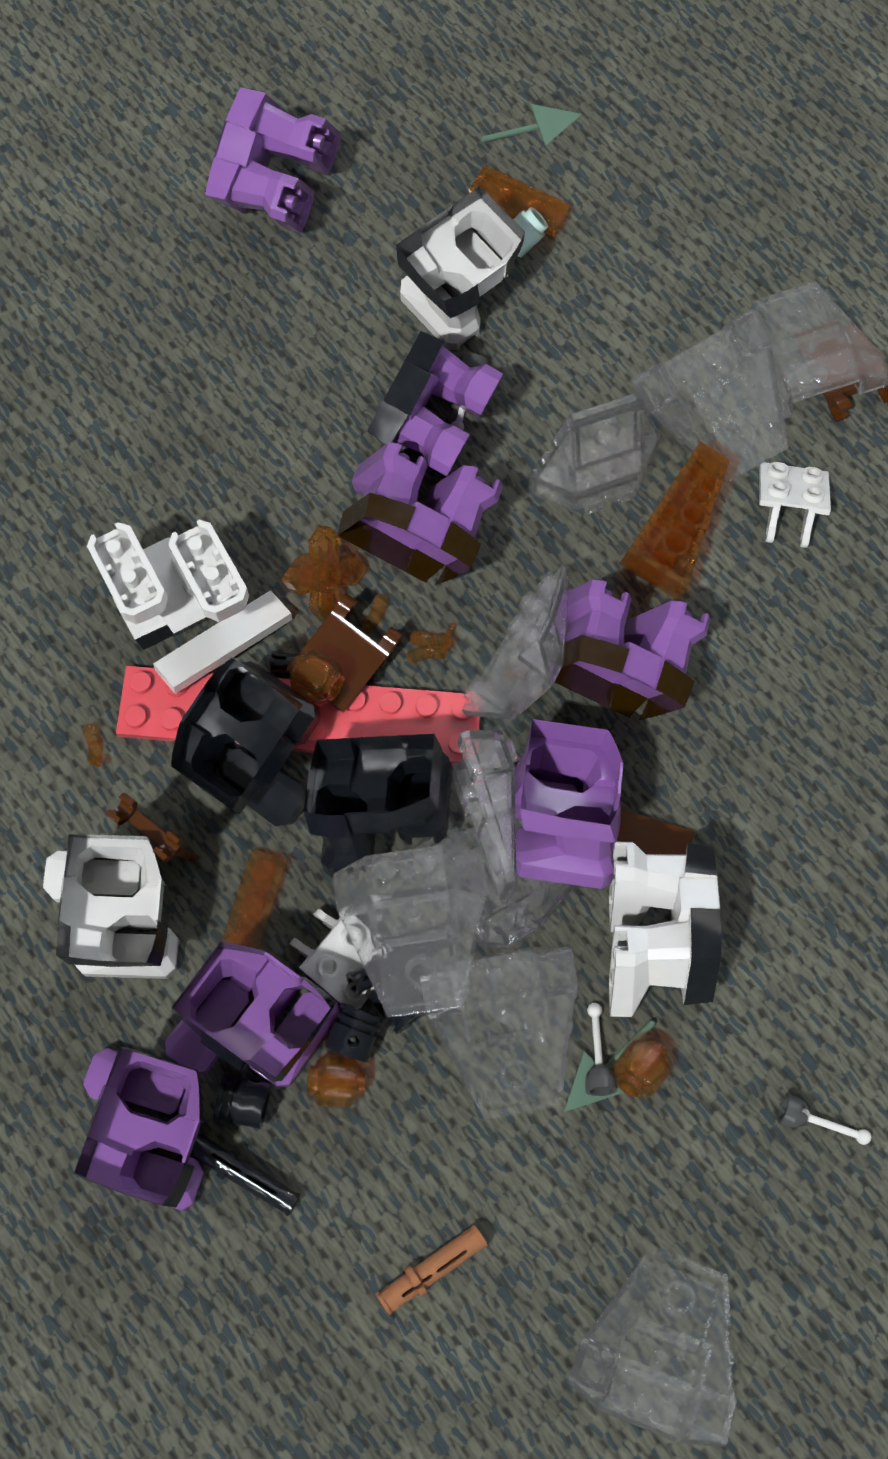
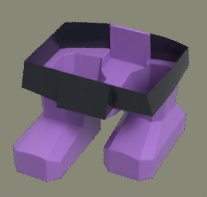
[367,331,503,476]
[165,942,339,1088]
[74,1047,205,1211]

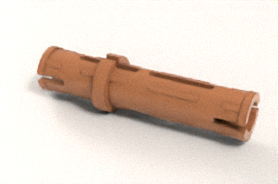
[375,1224,488,1316]

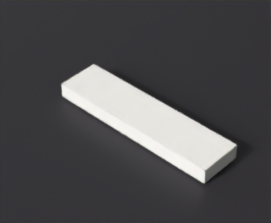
[153,590,292,694]

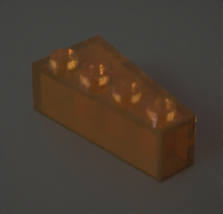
[619,441,730,601]

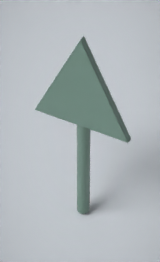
[480,104,582,145]
[564,1019,656,1112]

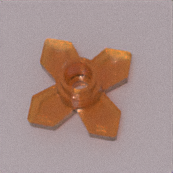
[282,525,367,621]

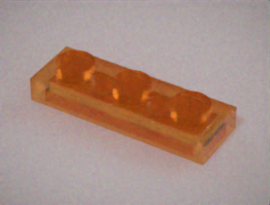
[469,165,571,237]
[222,850,288,950]

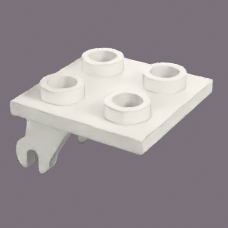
[759,462,831,548]
[289,909,394,1008]

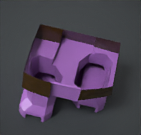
[337,442,503,585]
[542,580,711,720]

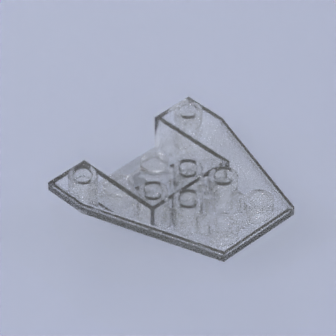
[461,564,570,720]

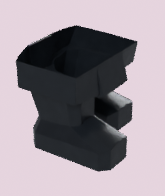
[171,656,321,826]
[303,734,453,879]

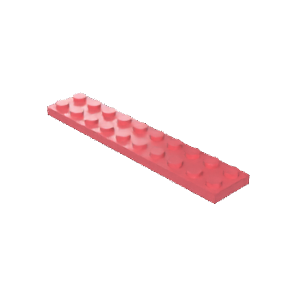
[116,666,482,766]

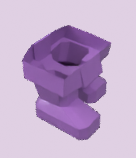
[205,87,341,233]
[483,719,623,889]

